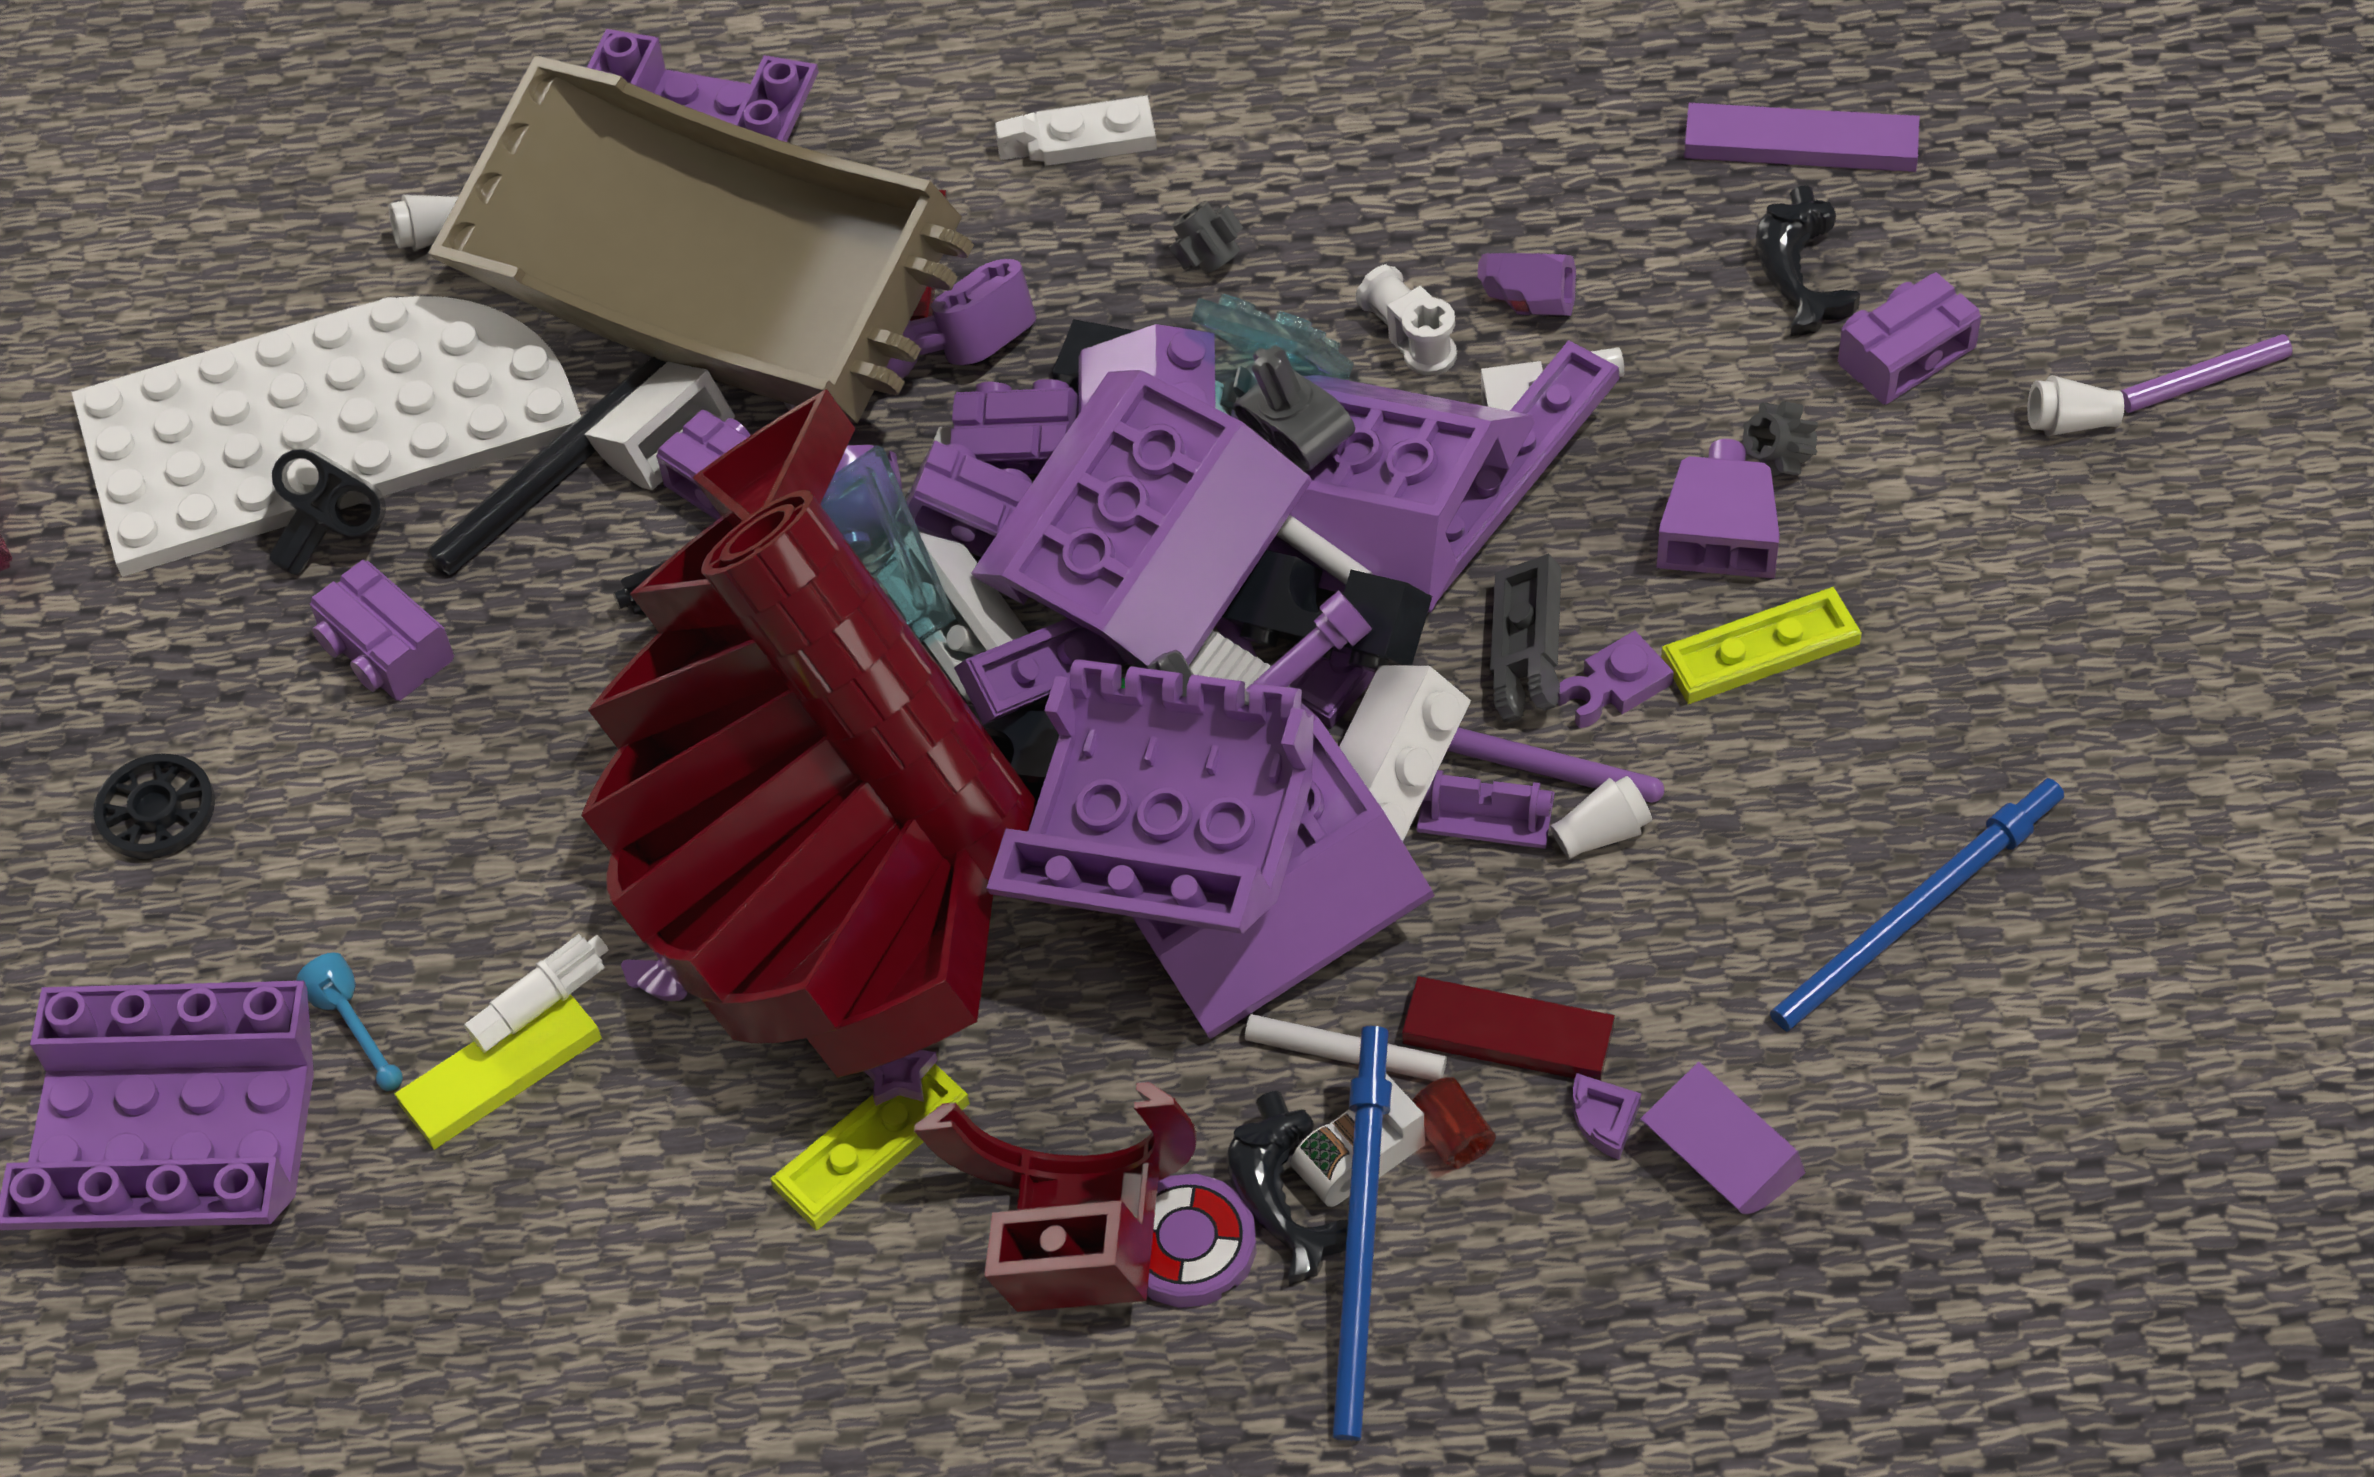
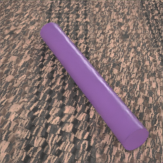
[2120,334,2292,413]

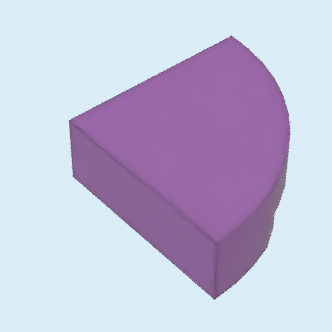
[1573,1074,1641,1160]

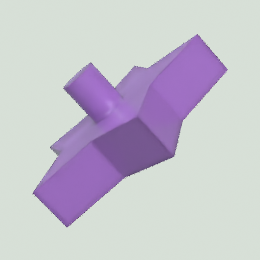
[864,1050,937,1106]

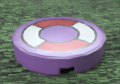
[1147,1174,1257,1308]

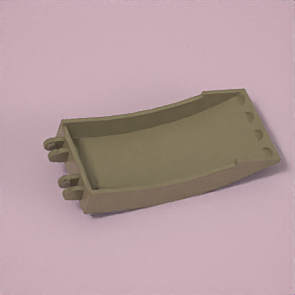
[428,55,974,423]

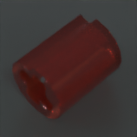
[1412,1077,1496,1169]

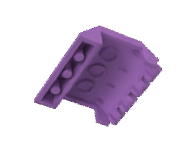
[986,659,1314,934]

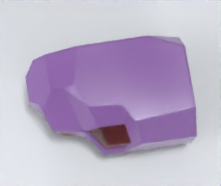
[1478,253,1576,316]

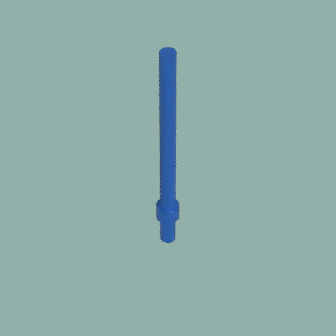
[1770,778,2064,1032]
[1333,1026,1392,1441]

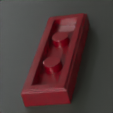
[1402,976,1615,1081]

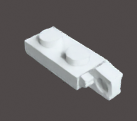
[995,95,1157,166]

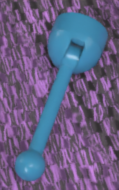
[296,952,403,1091]

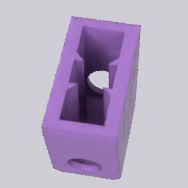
[1657,439,1780,579]

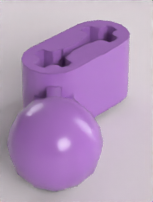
[886,259,1036,378]

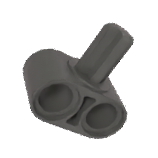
[1233,345,1355,472]

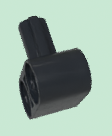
[270,449,386,575]

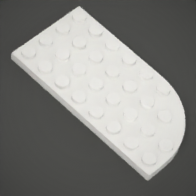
[72,296,581,577]

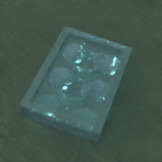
[1191,294,1354,380]

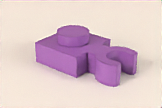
[1558,630,1674,728]

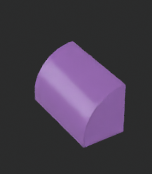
[1640,1061,1805,1214]

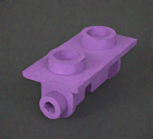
[1417,770,1555,849]

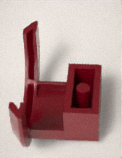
[914,1082,1197,1312]

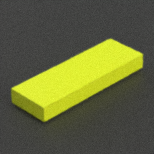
[1661,587,1862,704]
[394,994,602,1150]
[770,1064,970,1231]

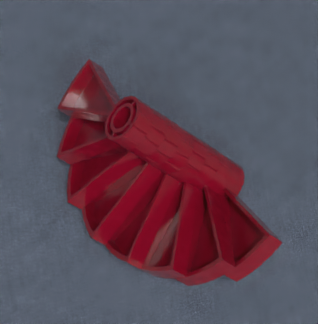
[581,389,1037,1078]

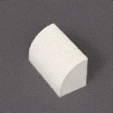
[585,362,735,490]

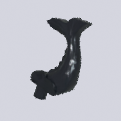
[1756,185,1860,337]
[1227,1091,1348,1286]

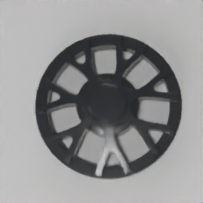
[93,754,215,859]

